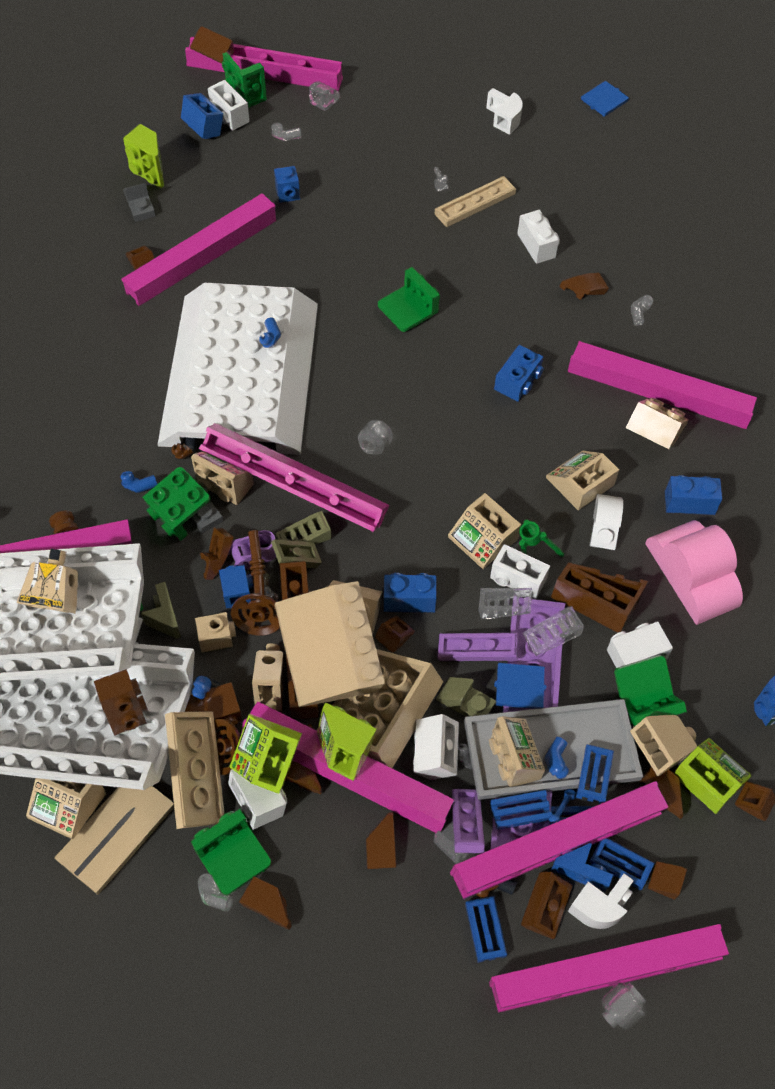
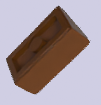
[190,26,234,64]
[521,872,573,939]

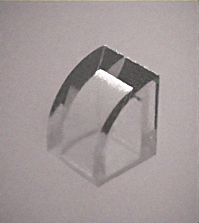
[309,81,340,111]

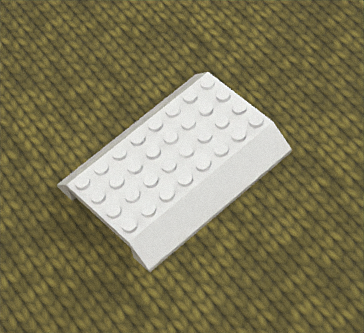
[158,283,318,455]
[0,544,144,681]
[0,644,194,790]

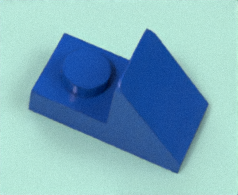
[551,843,613,892]

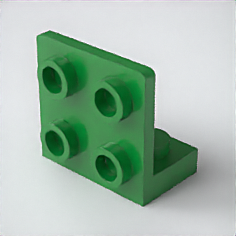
[222,52,267,108]

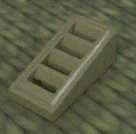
[276,511,331,545]

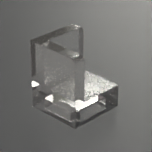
[433,822,470,864]

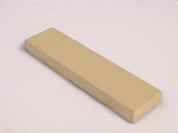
[435,176,516,227]

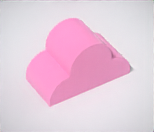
[645,520,743,625]

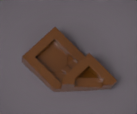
[559,272,609,300]
[200,527,234,580]
[285,760,323,794]
[639,767,684,819]
[366,812,396,869]
[239,877,292,930]

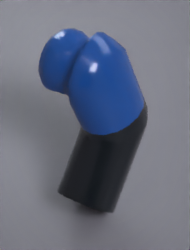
[191,675,220,700]

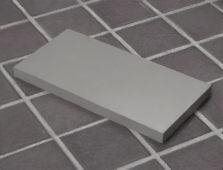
[464,699,643,800]

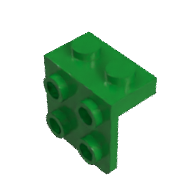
[378,267,440,332]
[142,467,210,541]
[614,655,687,726]
[191,809,271,896]

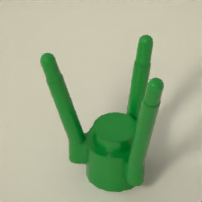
[519,520,564,557]

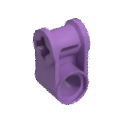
[229,530,276,571]

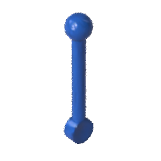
[549,789,576,824]

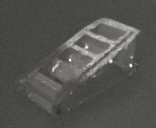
[478,588,533,619]
[523,606,584,656]

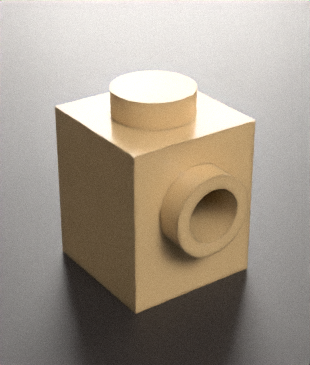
[195,612,236,652]

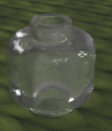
[358,420,393,455]
[601,982,647,1030]

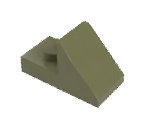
[271,539,322,568]
[141,582,181,639]
[436,677,496,717]

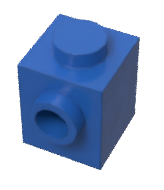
[274,166,300,203]
[219,565,254,608]

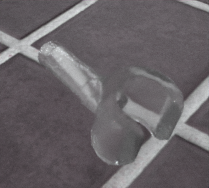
[434,167,448,192]

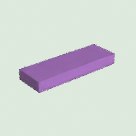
[438,633,518,661]
[452,789,484,853]

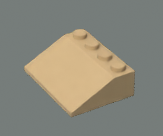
[275,581,385,707]
[317,649,443,768]

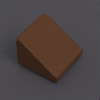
[126,246,154,270]
[375,616,415,653]
[735,782,775,821]
[647,862,687,900]

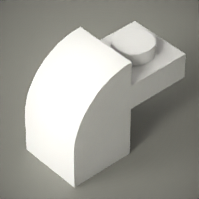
[487,88,522,135]
[590,494,623,550]
[568,874,633,929]

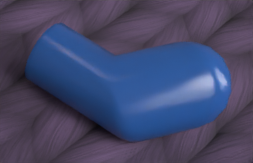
[259,317,281,348]
[120,471,157,493]
[544,737,569,779]

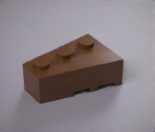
[551,563,648,633]

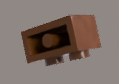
[94,669,148,736]

